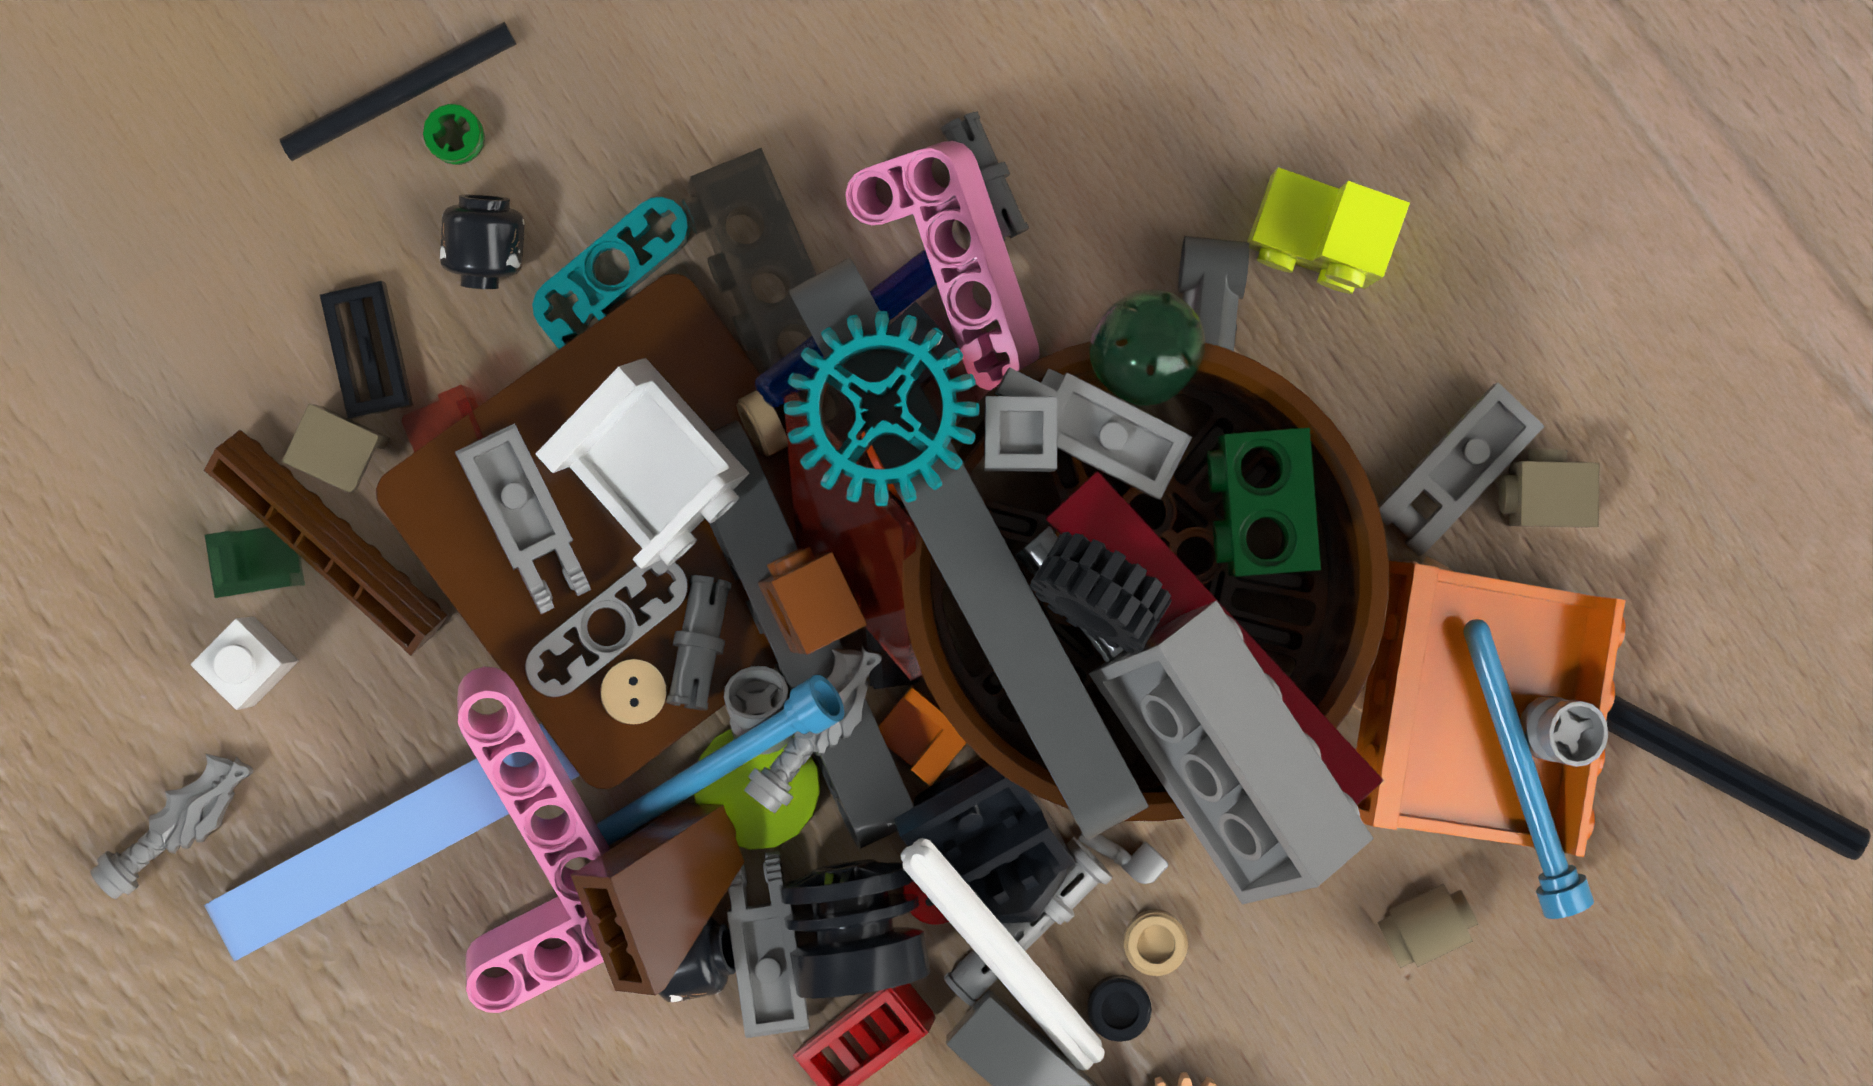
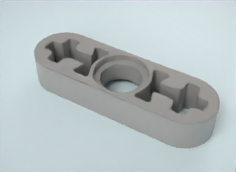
[525,559,687,697]

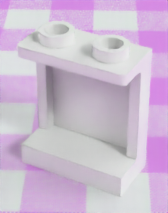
[536,358,750,569]

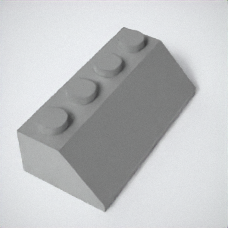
[1089,600,1374,905]

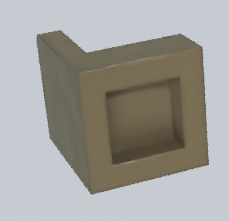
[282,404,390,492]

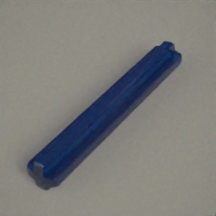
[755,250,937,407]

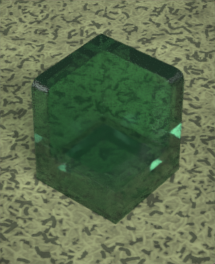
[205,527,305,598]

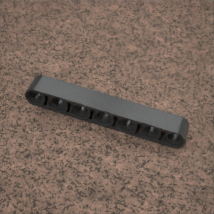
[709,420,914,849]

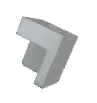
[984,396,1058,472]

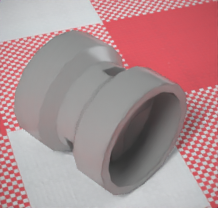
[724,666,793,754]
[1520,696,1608,767]

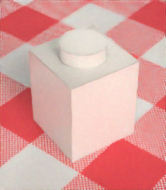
[190,617,299,710]

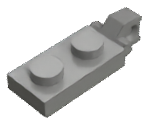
[995,367,1192,500]

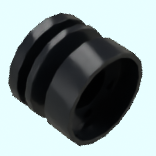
[779,859,930,999]

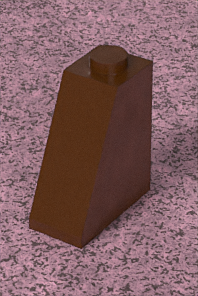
[571,803,744,996]

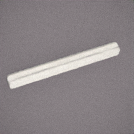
[901,838,1105,1071]

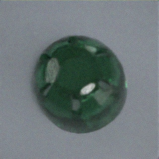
[1089,289,1205,406]

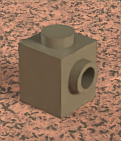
[1499,449,1600,528]

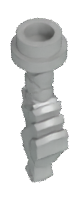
[744,645,882,813]
[91,754,254,899]

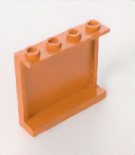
[1356,561,1626,857]

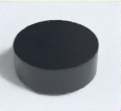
[1087,975,1152,1042]

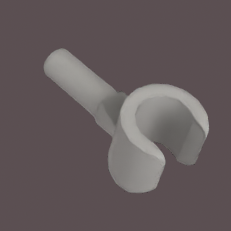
[1078,833,1169,884]

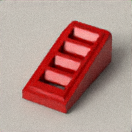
[793,983,936,1086]

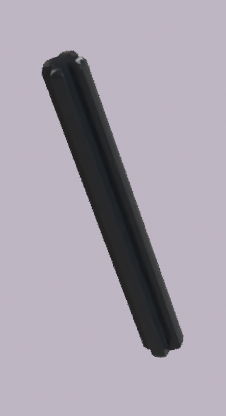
[1606,695,1871,860]

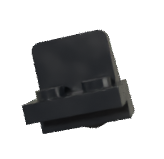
[894,758,1075,923]

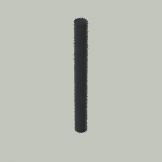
[279,22,517,161]

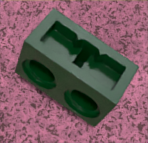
[1207,428,1321,576]

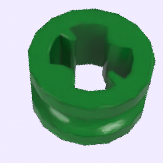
[423,104,485,165]

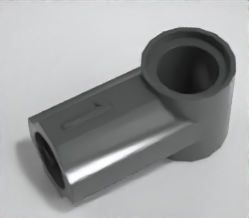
[1178,236,1249,351]

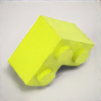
[1247,167,1410,294]

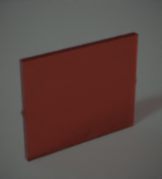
[784,392,922,680]

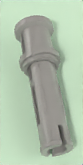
[944,837,1113,1006]

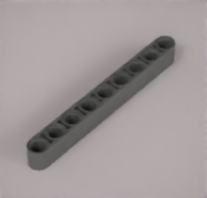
[788,257,1149,841]

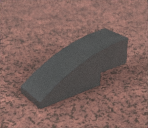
[946,989,1098,1086]

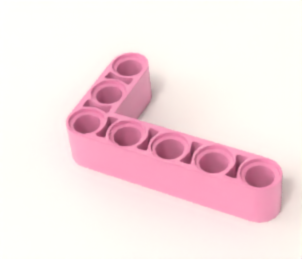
[457,667,610,1013]

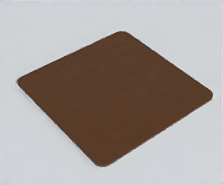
[376,274,894,789]

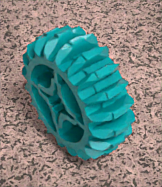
[784,311,979,506]

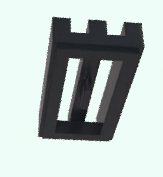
[320,281,414,420]

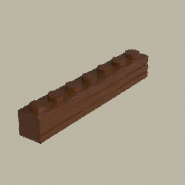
[204,430,448,656]

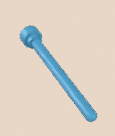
[1463,619,1594,919]
[597,675,844,846]

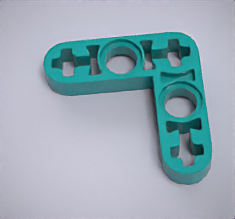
[532,197,690,349]

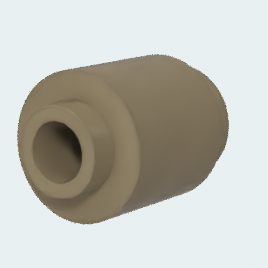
[1377,883,1478,968]

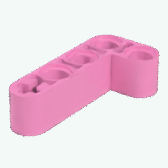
[845,141,1040,391]

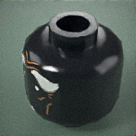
[440,194,525,289]
[659,916,736,1002]

